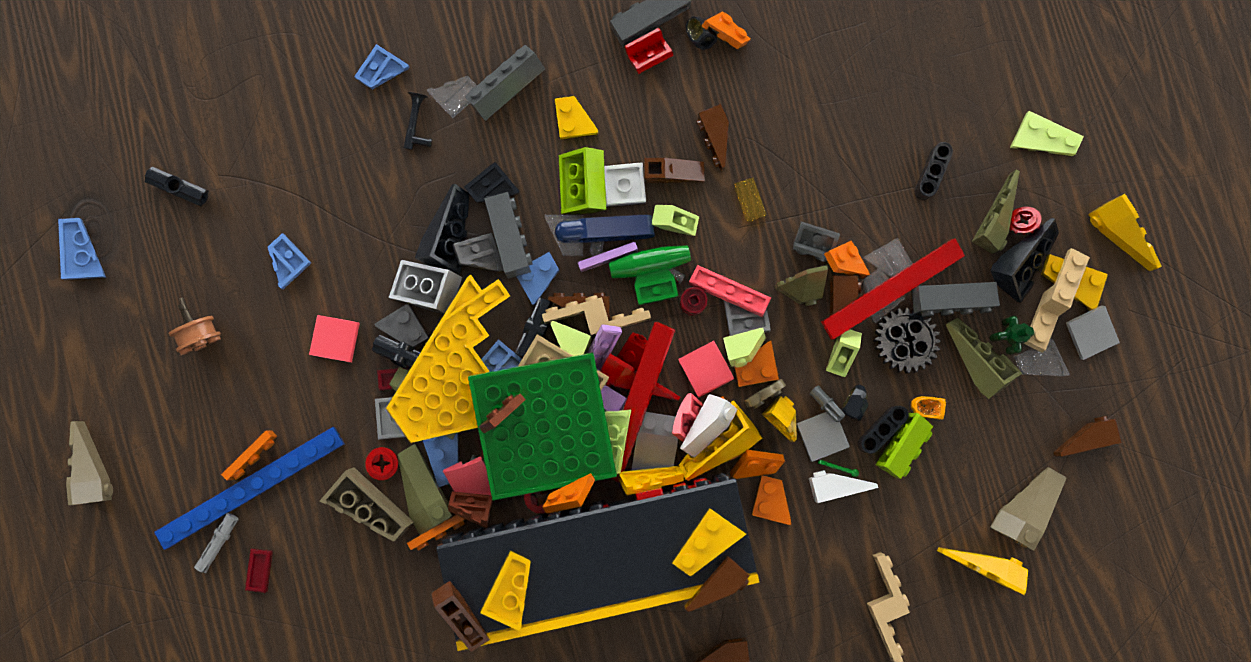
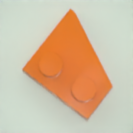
[824,241,870,278]

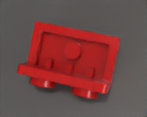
[624,28,673,74]
[617,332,648,370]

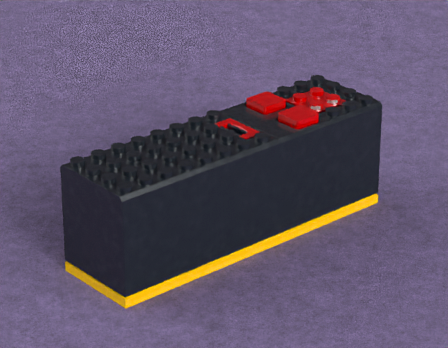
[437,473,760,651]

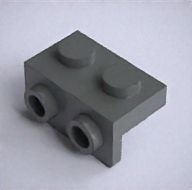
[793,221,840,262]

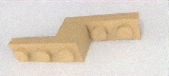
[1024,248,1090,352]
[542,295,651,336]
[867,552,910,662]

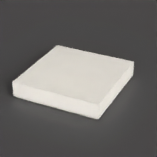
[604,163,646,207]

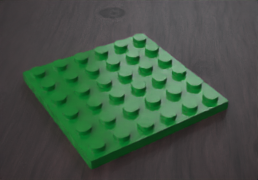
[468,352,617,500]

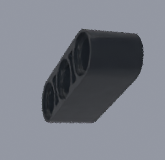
[915,142,953,200]
[858,406,909,454]

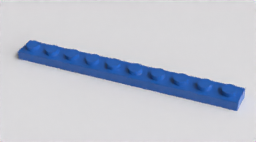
[154,427,345,550]

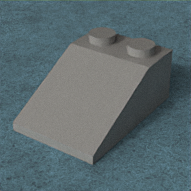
[389,260,462,314]
[631,412,678,471]

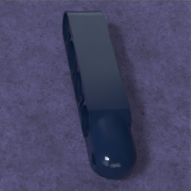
[555,215,655,243]

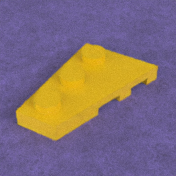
[1041,254,1108,311]
[618,466,684,495]
[672,508,746,576]
[480,551,531,632]

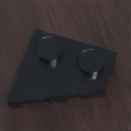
[464,162,520,204]

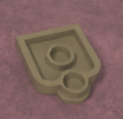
[744,378,786,409]

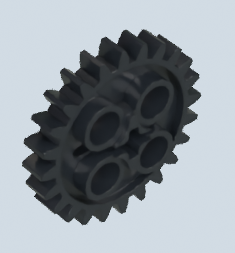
[873,308,941,374]

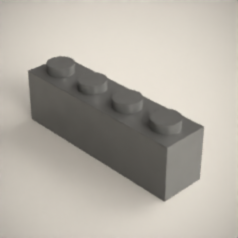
[610,0,691,47]
[465,45,545,121]
[485,192,533,279]
[911,282,1000,317]

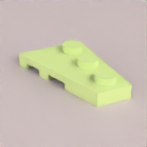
[1010,111,1084,156]
[605,410,631,474]

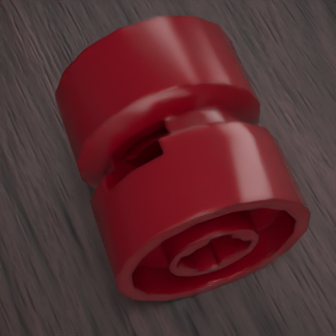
[680,287,708,316]

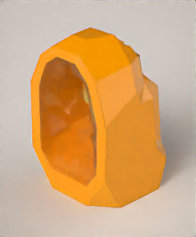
[911,396,946,420]

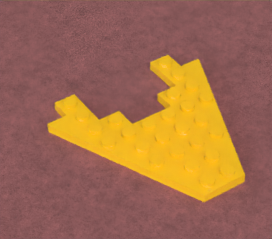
[386,275,510,443]

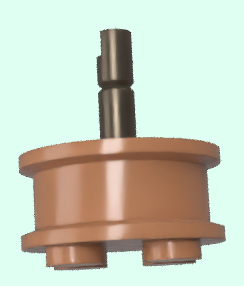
[169,297,221,355]

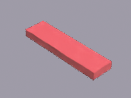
[689,265,771,317]

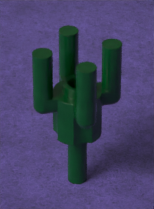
[990,316,1034,355]

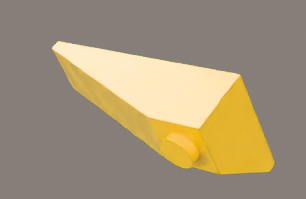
[1088,194,1162,271]
[762,396,797,442]
[679,401,762,481]
[937,547,1028,595]

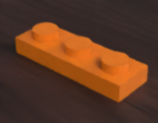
[221,430,277,480]
[407,515,465,551]

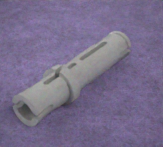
[194,513,239,573]

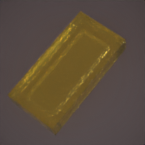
[734,178,766,222]

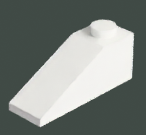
[680,394,738,458]
[809,470,878,503]

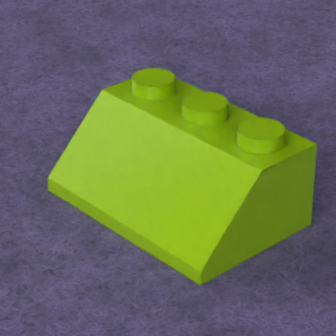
[559,147,606,215]
[876,413,933,479]

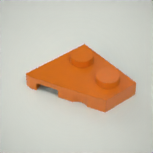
[702,12,750,49]
[734,341,779,387]
[730,450,785,479]
[543,474,595,513]
[751,475,791,525]

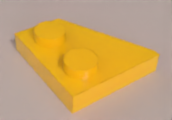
[555,96,598,139]

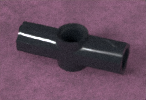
[144,167,209,207]
[515,297,556,357]
[372,335,420,368]

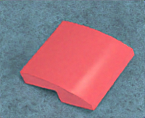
[309,315,360,363]
[678,341,734,398]
[672,393,703,442]
[443,456,491,495]

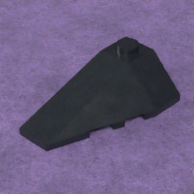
[415,184,469,274]
[990,218,1059,303]

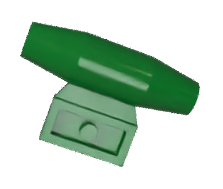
[609,245,691,306]

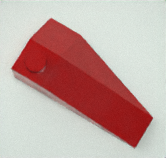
[600,353,681,401]

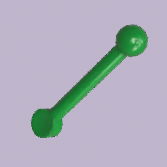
[818,460,859,477]

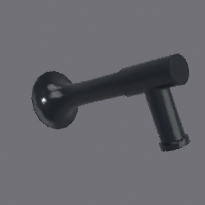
[404,92,432,150]

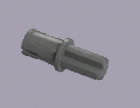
[809,385,845,422]

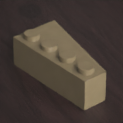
[320,467,414,542]

